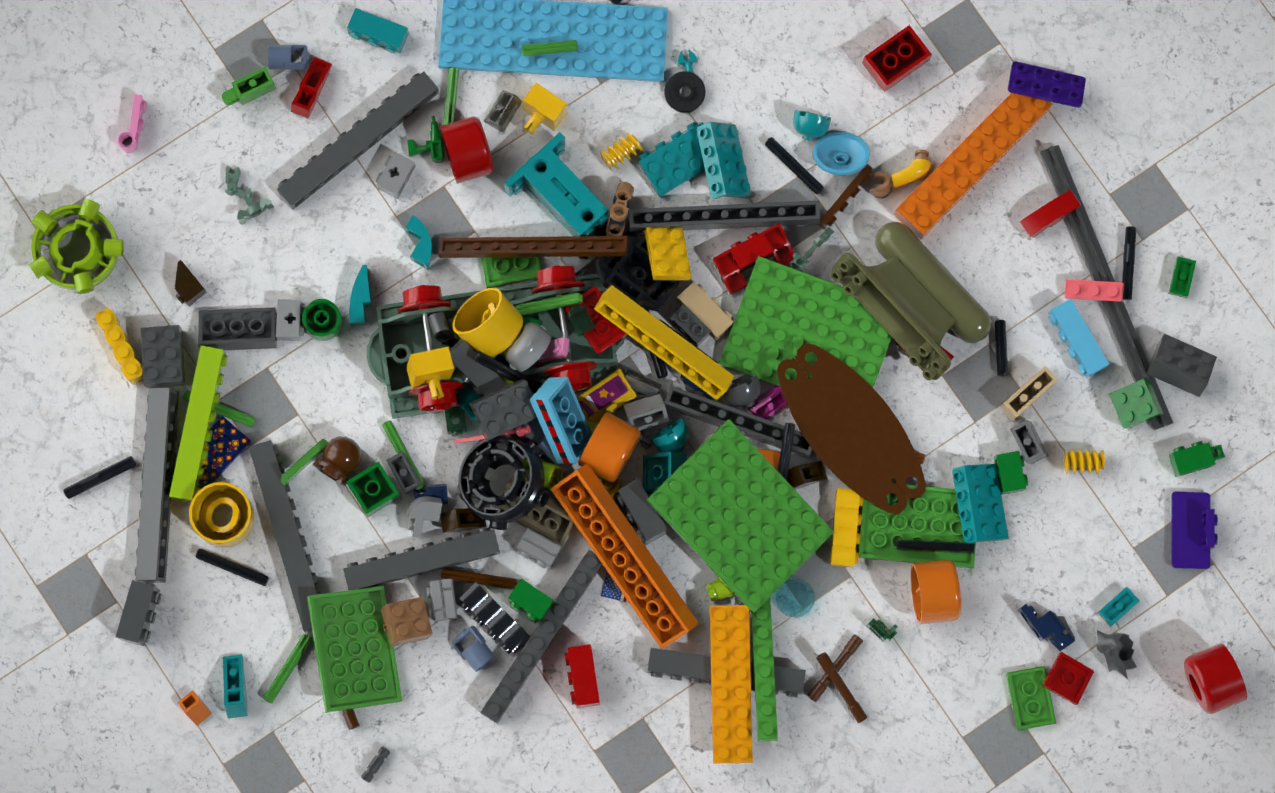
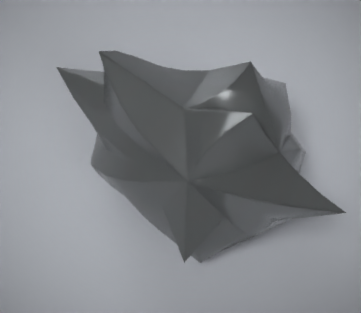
[1097,630,1137,679]

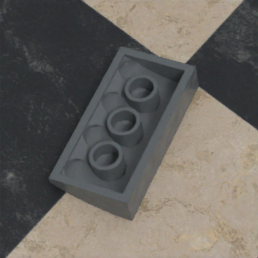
[198,307,277,350]

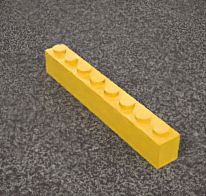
[594,285,734,400]

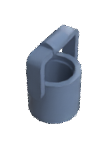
[268,45,309,70]
[452,626,495,672]

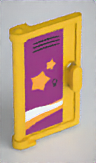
[576,368,637,423]

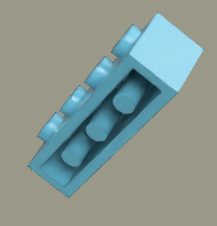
[1048,299,1109,379]

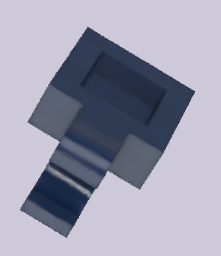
[414,484,448,505]

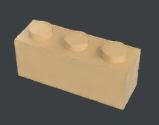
[677,282,734,341]
[1000,366,1058,421]

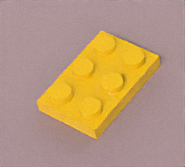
[644,227,692,281]

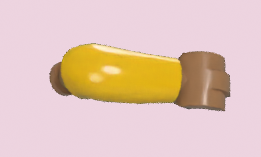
[871,150,932,198]

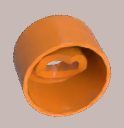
[578,412,641,482]
[911,560,961,624]

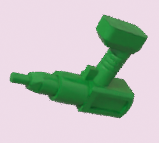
[407,116,445,163]

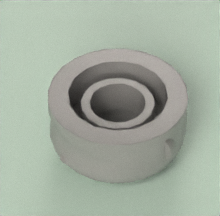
[504,323,551,372]

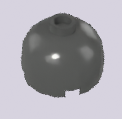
[724,373,761,408]

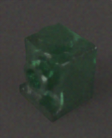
[444,407,467,437]

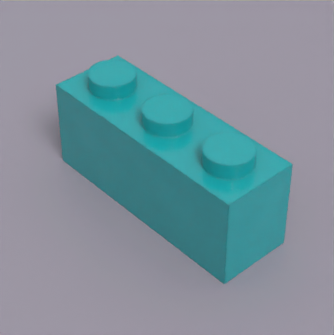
[347,8,409,53]

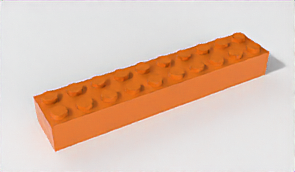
[894,93,1053,240]
[550,463,699,649]

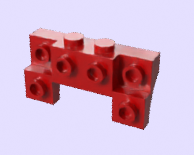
[712,223,794,295]

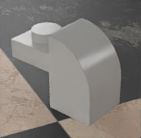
[407,496,442,538]

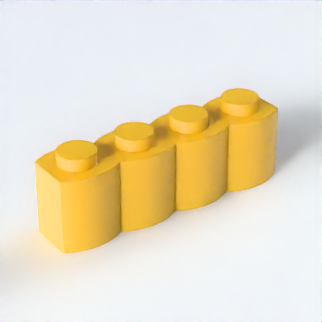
[96,308,143,385]
[830,488,863,568]

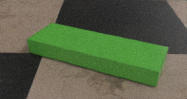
[280,439,328,486]

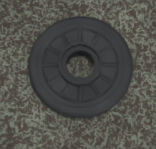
[664,71,706,113]

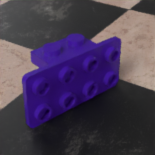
[1008,61,1086,108]
[1171,491,1218,569]

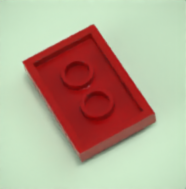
[564,286,628,355]

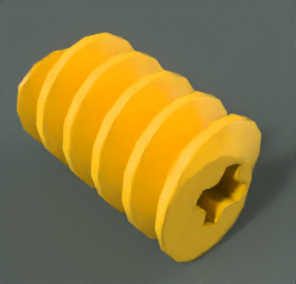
[600,133,643,171]
[1063,449,1105,475]

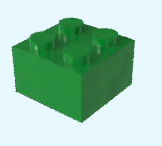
[1109,379,1164,429]
[346,461,401,517]
[508,579,554,624]

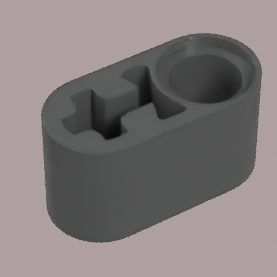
[428,312,454,342]

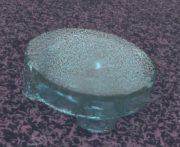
[776,578,815,618]

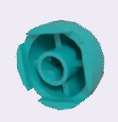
[793,110,831,141]
[651,418,690,453]

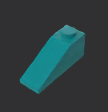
[223,654,248,719]

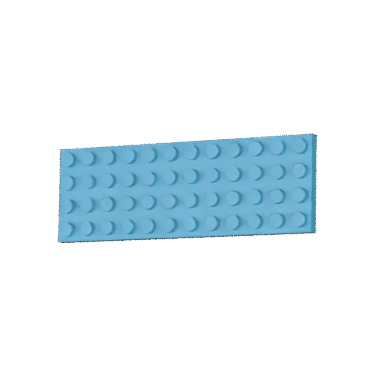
[439,0,668,82]

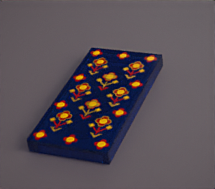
[173,416,251,489]

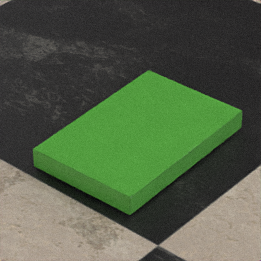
[481,257,542,288]
[1006,666,1056,731]

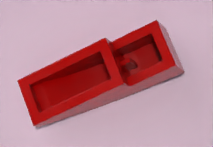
[291,57,332,119]
[1020,190,1082,238]

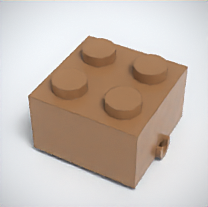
[381,596,433,647]

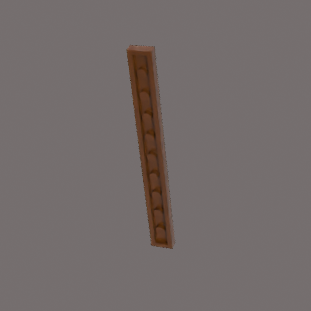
[438,236,629,258]

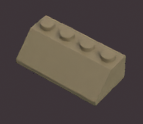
[496,474,575,547]

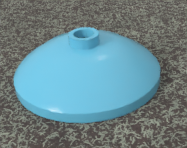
[813,132,870,176]

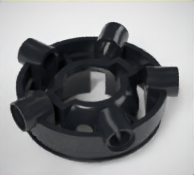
[458,436,550,530]

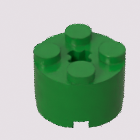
[302,299,343,341]

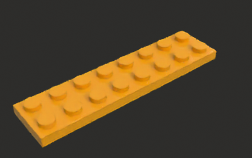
[710,605,753,764]

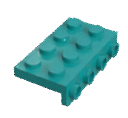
[636,121,705,197]
[697,122,751,199]
[952,464,1009,544]

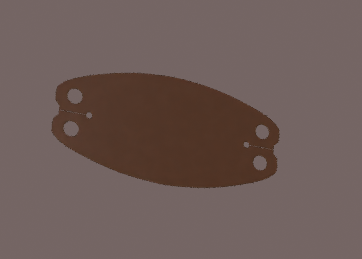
[777,343,926,514]

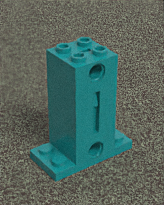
[504,132,608,236]

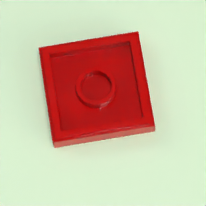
[1042,652,1094,705]

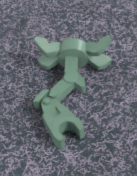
[225,166,274,225]
[787,227,835,272]

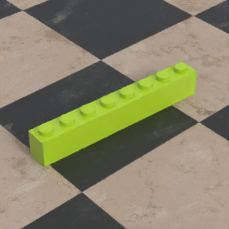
[169,346,228,502]

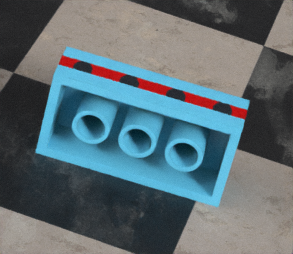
[530,377,592,464]

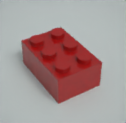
[862,25,932,92]
[564,644,600,709]

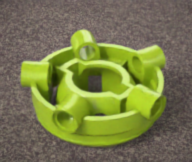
[28,199,124,294]

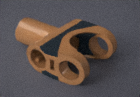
[606,182,634,236]

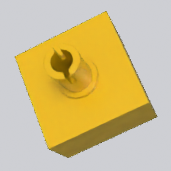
[523,82,567,135]
[406,347,454,399]

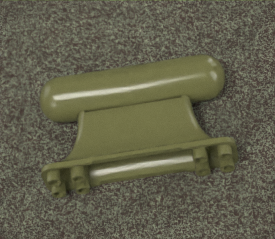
[830,221,992,380]

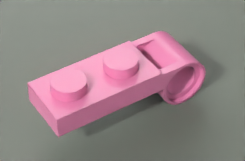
[118,94,147,153]
[529,337,570,369]

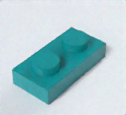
[1097,587,1140,627]

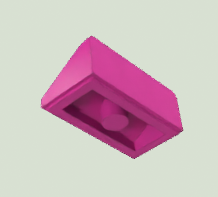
[748,385,787,420]

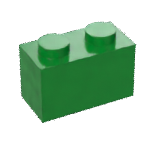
[994,451,1028,495]

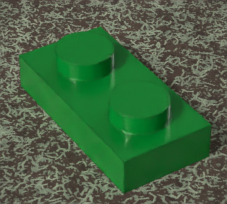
[1168,256,1196,298]

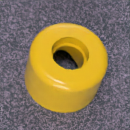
[452,288,523,357]
[189,482,255,547]

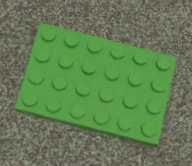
[858,484,976,569]
[307,586,402,713]

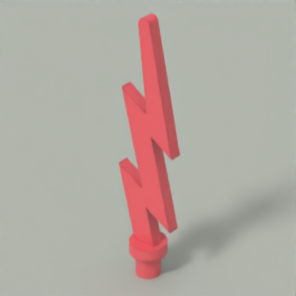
[454,425,531,443]

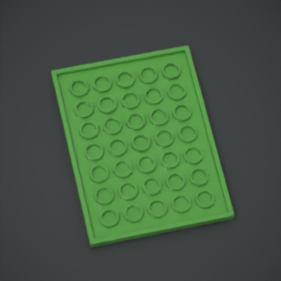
[719,256,892,388]
[646,419,834,613]

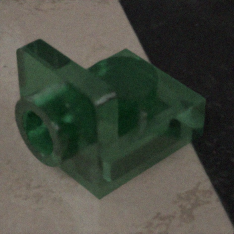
[568,304,596,337]
[866,618,898,642]

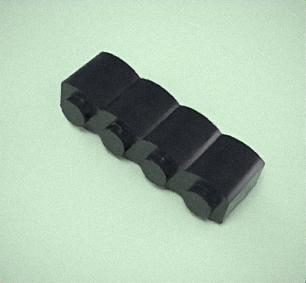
[459,582,531,655]

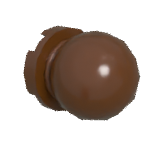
[313,436,361,486]

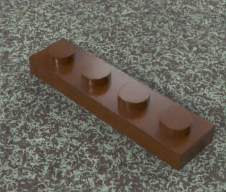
[818,164,872,229]

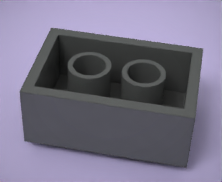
[141,325,185,389]
[1147,334,1217,397]
[469,379,537,440]
[616,479,667,545]
[115,580,162,646]

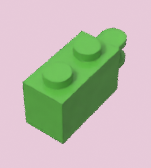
[222,66,276,106]

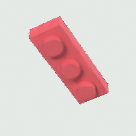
[1065,279,1124,302]

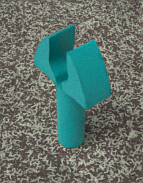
[677,50,698,73]

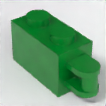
[1169,441,1225,477]

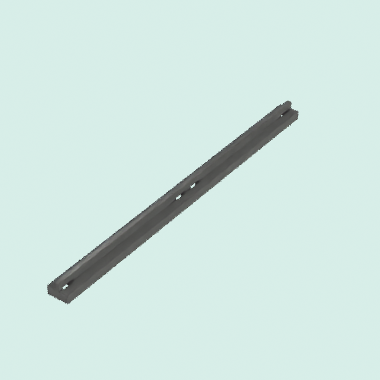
[1040,145,1173,431]

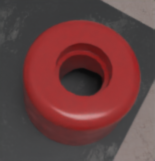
[440,116,494,184]
[1184,643,1247,714]

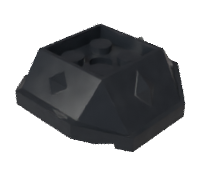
[596,234,679,311]

